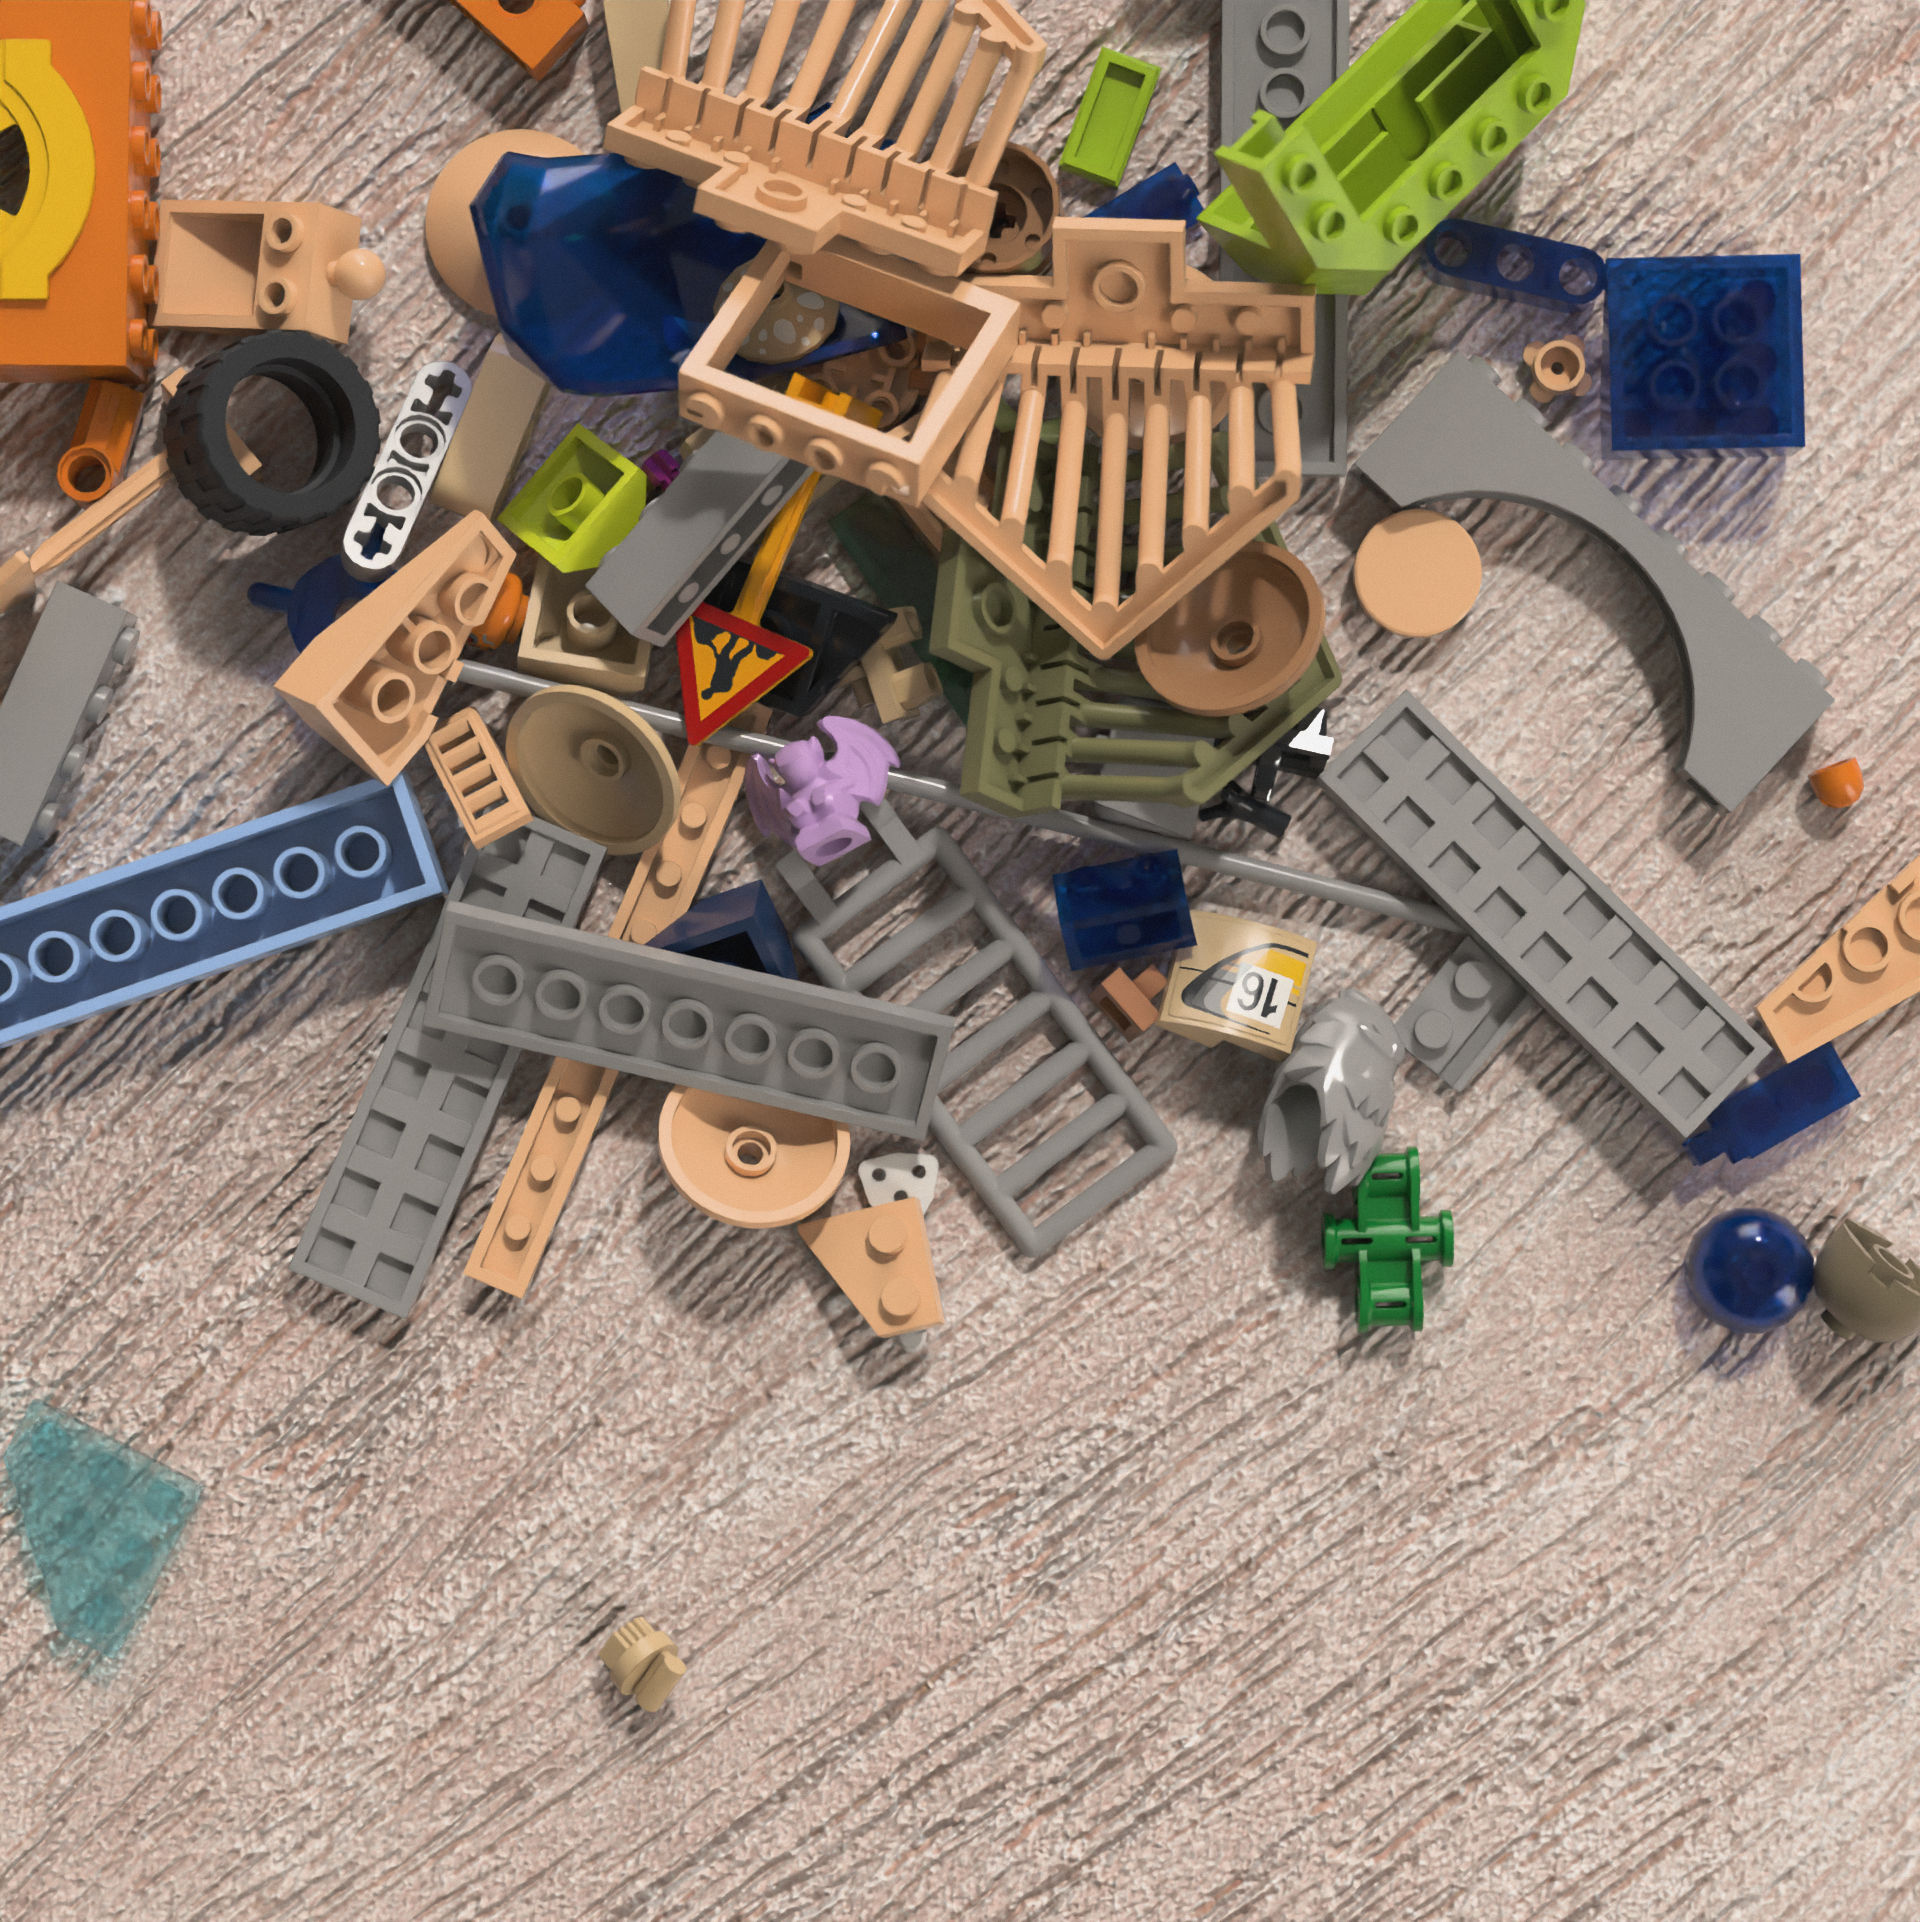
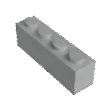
[585,430,815,648]
[0,580,140,849]

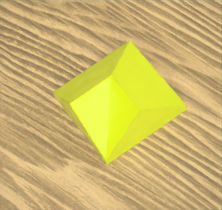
[496,423,653,573]

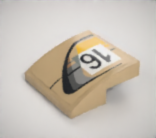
[1155,910,1318,1062]

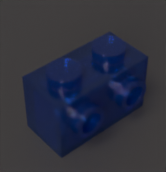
[1052,849,1197,971]

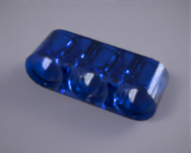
[1419,219,1607,314]

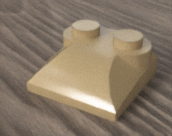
[517,554,653,697]

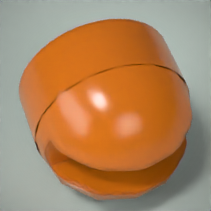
[1807,757,1864,808]

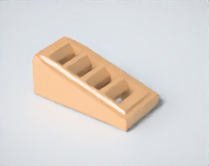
[423,706,534,850]

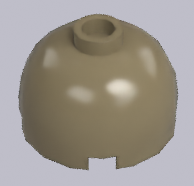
[1813,1218,1920,1343]

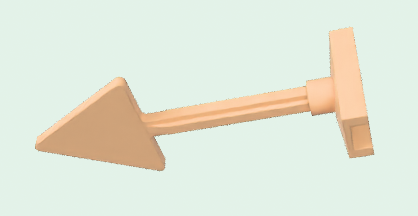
[0,367,263,615]

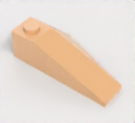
[273,510,517,786]

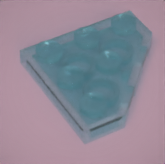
[3,1398,207,1659]

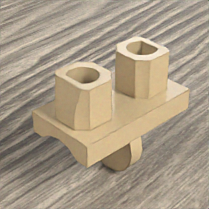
[834,606,943,724]

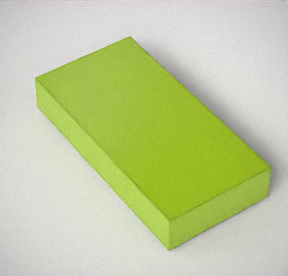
[1058,46,1162,190]

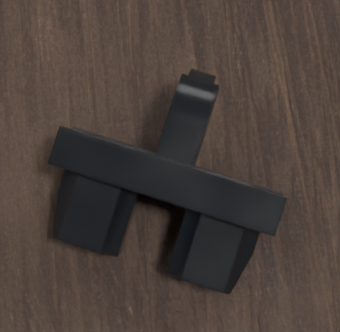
[1213,707,1334,801]

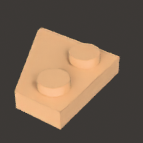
[797,1197,945,1338]

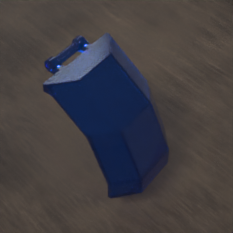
[469,102,917,398]

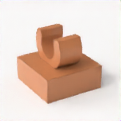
[1087,964,1167,1043]

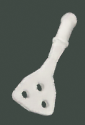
[858,1151,939,1353]

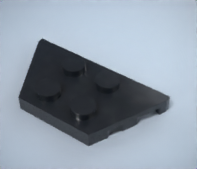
[702,556,898,717]

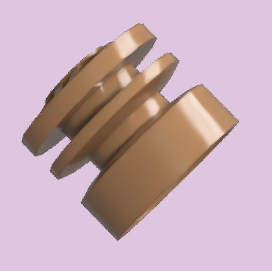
[951,141,1065,276]

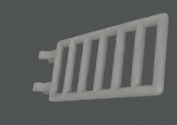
[774,798,1178,1258]

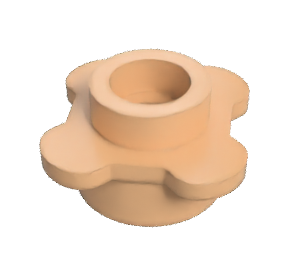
[1523,334,1592,403]

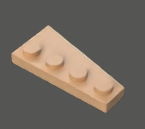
[1753,854,1920,1064]

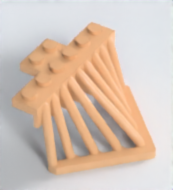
[603,0,1047,277]
[904,217,1316,660]

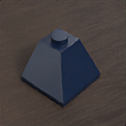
[644,879,799,981]

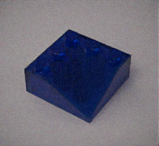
[1600,254,1805,461]

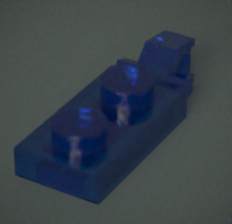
[1682,1041,1861,1166]

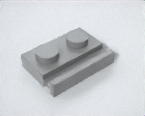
[1394,935,1535,1092]

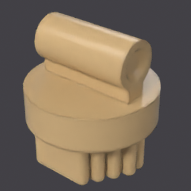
[598,1617,686,1712]

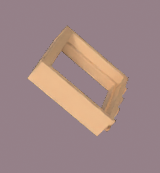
[678,234,1020,507]

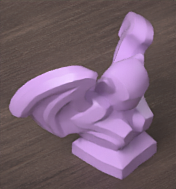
[744,716,902,867]

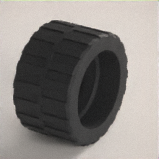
[163,329,381,536]

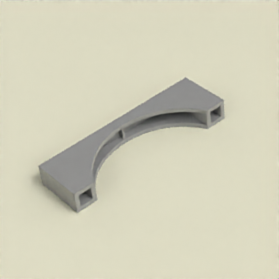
[1349,351,1836,816]

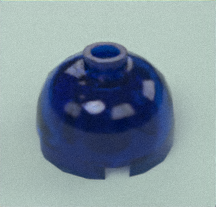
[1684,1207,1814,1334]

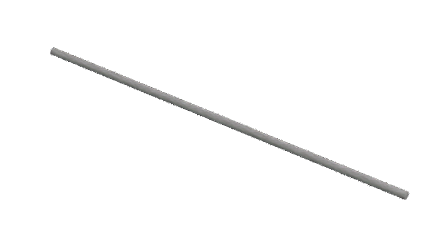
[457,658,1471,936]

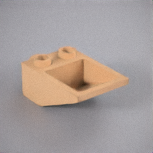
[147,200,386,344]

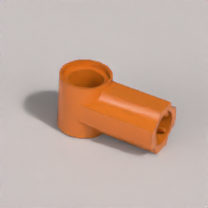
[57,379,147,510]

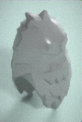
[1257,987,1406,1195]

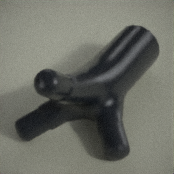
[1199,779,1291,838]

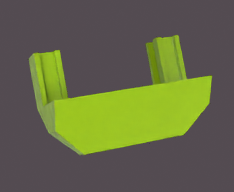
[1195,0,1586,295]

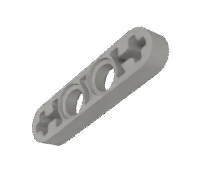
[340,361,472,583]

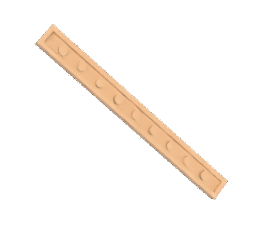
[463,702,774,1299]

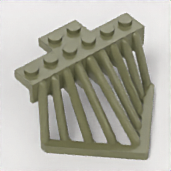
[929,430,1342,819]

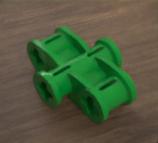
[1321,1146,1454,1333]

